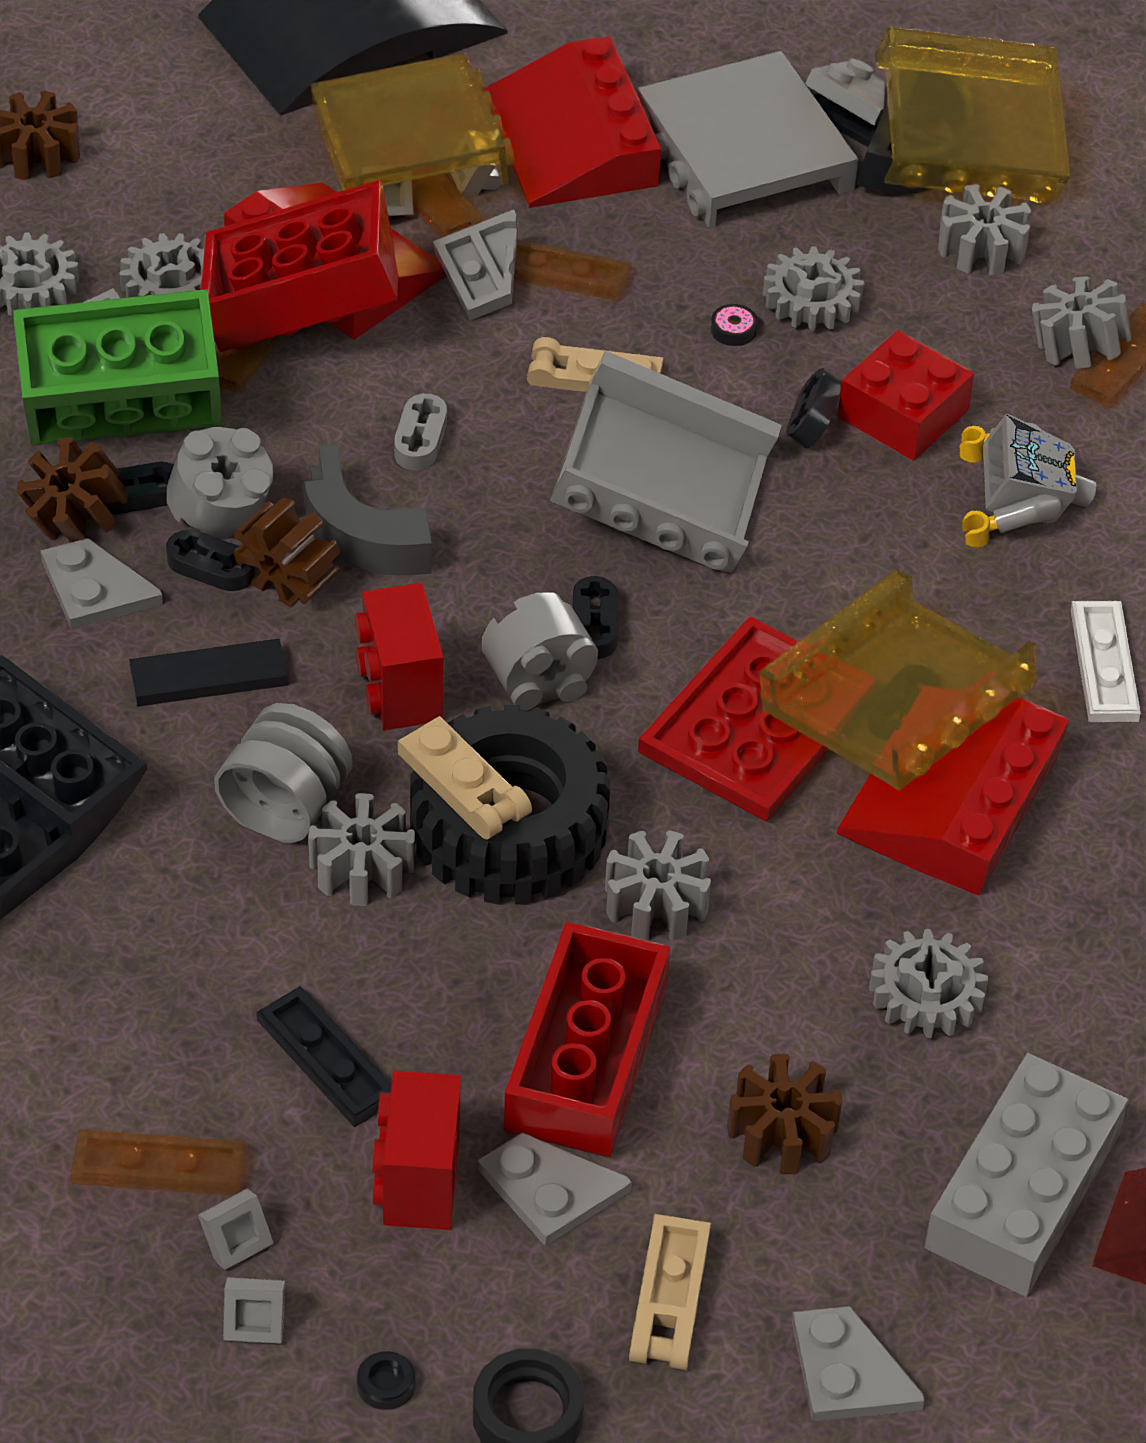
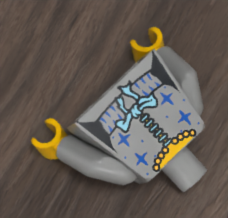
[959,414,1096,547]

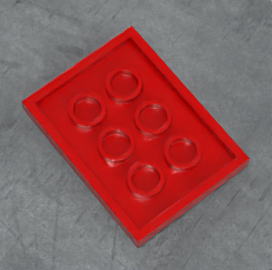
[638,616,877,822]

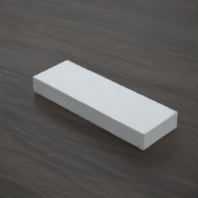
[1070,601,1141,722]

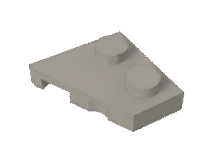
[805,59,885,125]
[433,209,518,320]
[41,538,163,629]
[477,1133,632,1246]
[792,1306,924,1422]

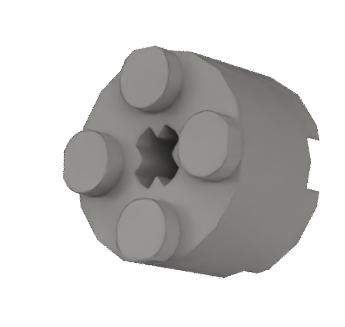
[167,427,273,540]
[482,592,598,711]

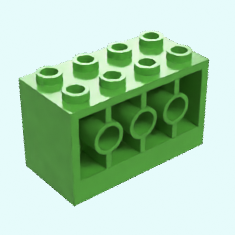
[13,289,222,445]

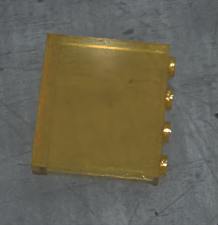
[875,26,1070,202]
[310,53,514,191]
[759,569,1037,790]

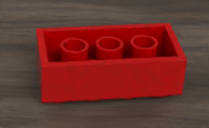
[503,921,671,1158]

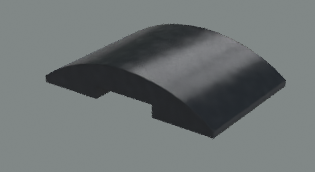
[198,0,507,116]
[0,655,147,920]

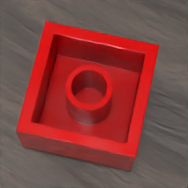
[837,330,975,461]
[354,583,444,731]
[372,1070,461,1230]

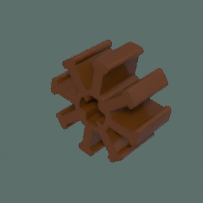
[0,91,81,180]
[17,437,128,543]
[233,498,340,607]
[727,1054,842,1175]

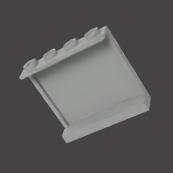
[637,51,858,229]
[550,350,782,573]

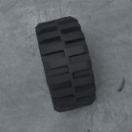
[410,705,610,904]

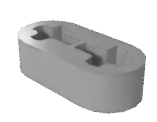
[394,394,447,470]

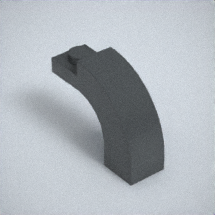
[304,444,432,576]

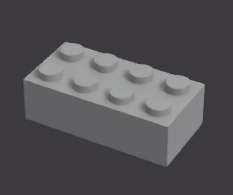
[924,1053,1128,1297]

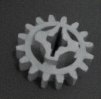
[0,233,79,316]
[120,233,205,298]
[763,246,864,331]
[869,929,988,1038]

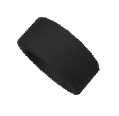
[473,1348,584,1443]

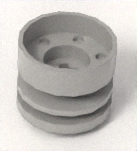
[214,703,353,844]

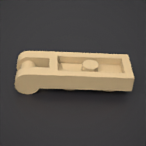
[527,337,663,392]
[398,716,532,839]
[629,1214,711,1371]

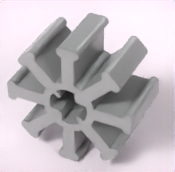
[938,184,1031,276]
[1032,276,1131,368]
[308,793,415,906]
[605,830,711,941]

